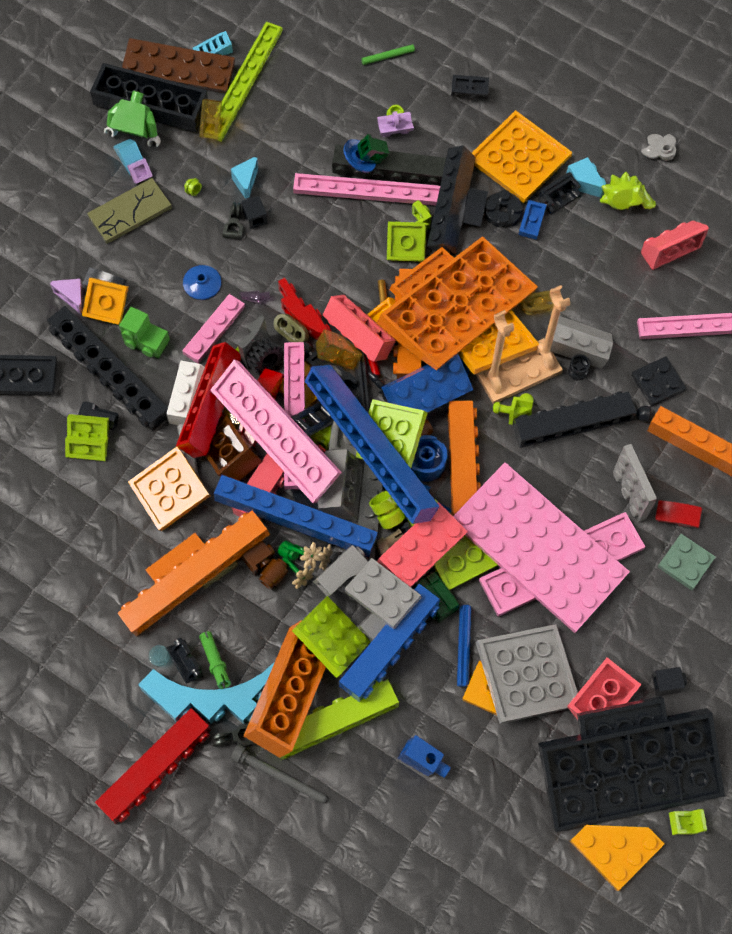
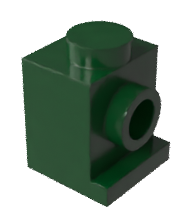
[357,134,390,164]

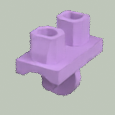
[377,111,414,137]

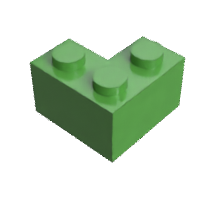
[119,307,170,359]

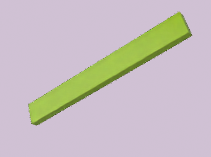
[205,22,283,142]

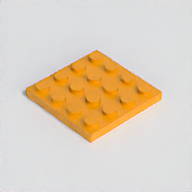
[472,110,572,203]
[458,310,539,374]

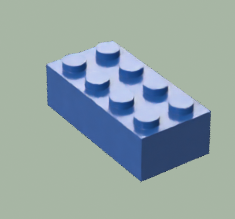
[381,354,473,412]

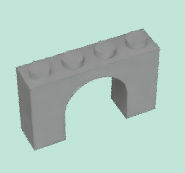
[313,545,386,643]

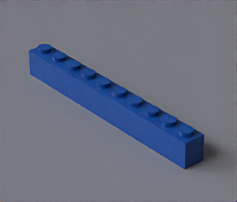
[305,365,440,524]

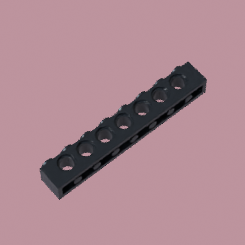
[47,306,168,431]

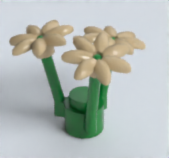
[278,541,333,589]

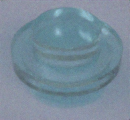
[149,645,170,667]

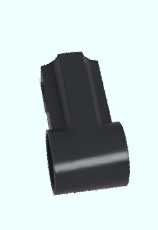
[78,401,119,431]

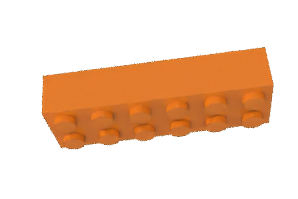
[244,620,326,758]

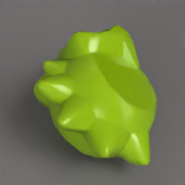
[600,172,656,210]

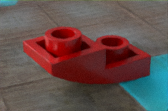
[655,500,702,528]

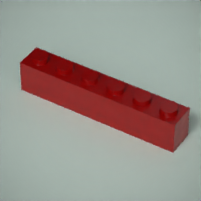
[176,342,241,458]
[95,708,211,824]

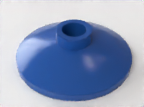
[343,139,376,173]
[183,265,221,300]

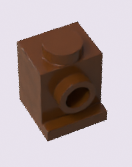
[242,541,275,576]

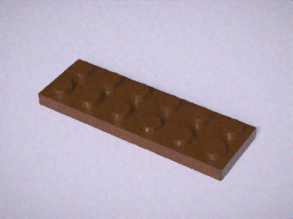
[122,38,235,94]

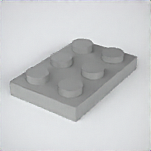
[344,558,421,629]

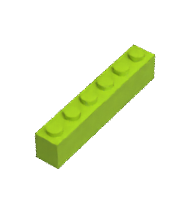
[280,679,399,761]

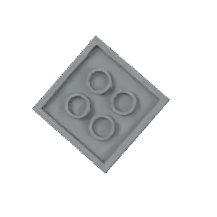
[613,444,657,523]

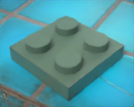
[658,534,715,590]

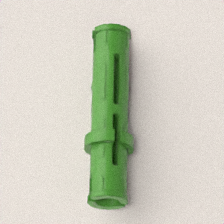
[199,631,231,689]

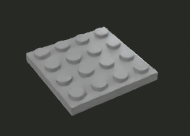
[476,624,578,724]

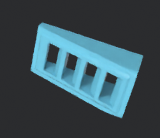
[193,31,233,55]

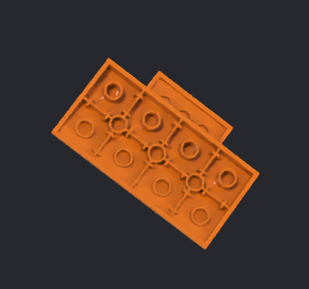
[377,236,538,370]

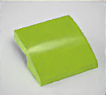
[65,414,109,461]

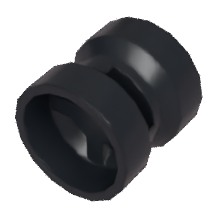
[568,355,590,381]

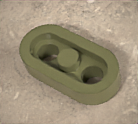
[274,314,309,342]

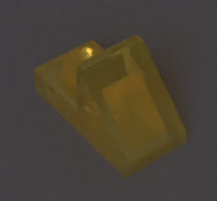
[199,99,223,140]

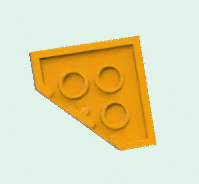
[570,825,664,891]

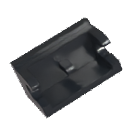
[451,75,489,99]
[538,172,581,214]

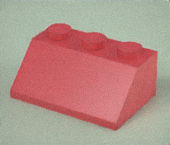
[641,221,709,270]
[567,658,641,720]

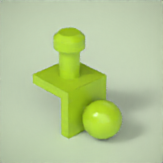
[493,393,534,425]

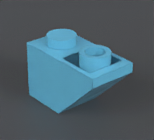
[566,157,606,197]

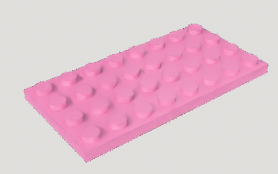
[453,463,630,633]

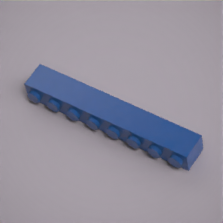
[214,475,378,558]

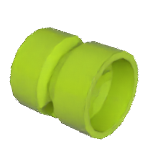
[369,491,406,529]

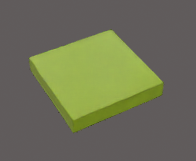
[387,221,426,261]

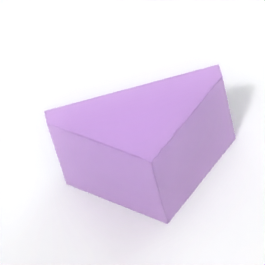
[50,279,84,315]

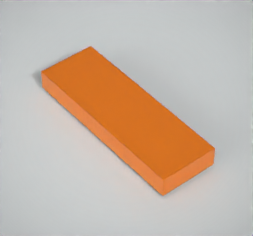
[145,533,205,582]

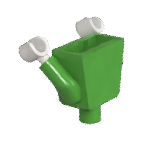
[104,91,161,147]

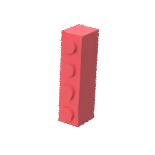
[322,295,396,361]
[232,453,284,520]

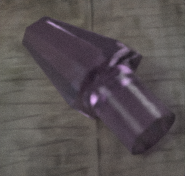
[239,291,270,304]

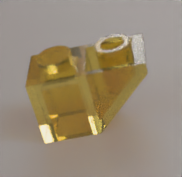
[316,329,362,370]

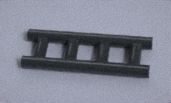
[291,402,334,437]

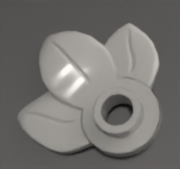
[641,134,676,161]

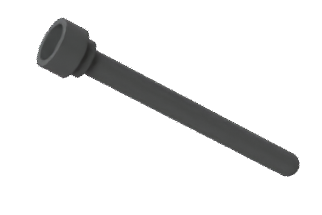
[230,744,327,803]

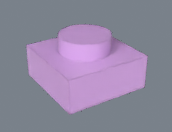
[127,158,152,184]

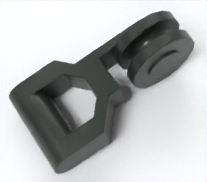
[223,202,244,240]
[212,723,257,747]

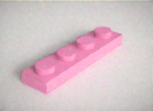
[182,294,245,364]

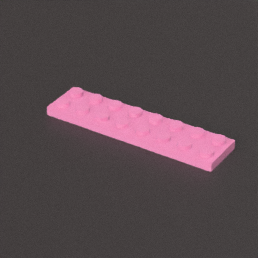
[211,360,342,503]
[479,512,645,617]

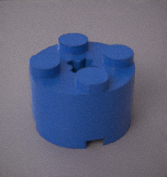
[411,435,447,482]

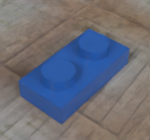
[518,200,547,240]

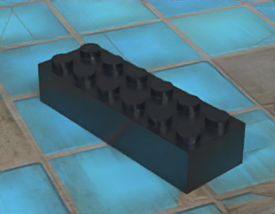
[90,63,209,133]

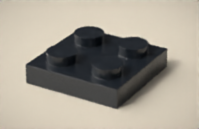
[631,356,686,407]

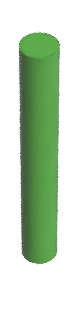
[361,44,415,65]

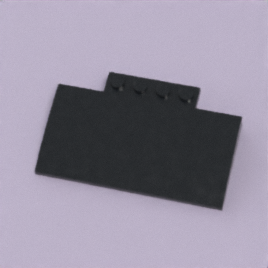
[538,696,725,832]

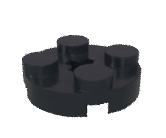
[485,190,523,228]

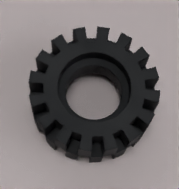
[246,338,284,376]

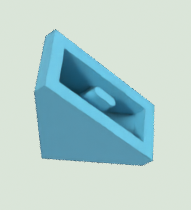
[113,139,143,176]
[231,157,258,199]

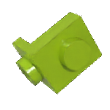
[412,200,432,231]
[669,809,707,835]

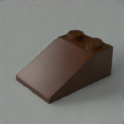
[205,415,262,481]

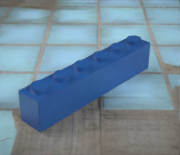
[339,584,440,702]

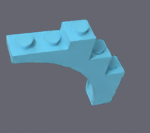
[138,662,275,724]

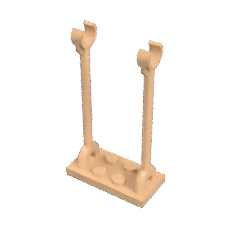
[476,285,570,405]

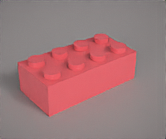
[377,502,468,587]

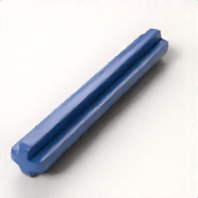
[457,605,471,687]

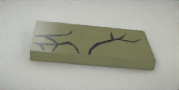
[87,178,172,244]

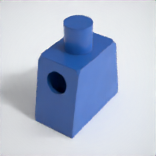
[397,735,451,778]

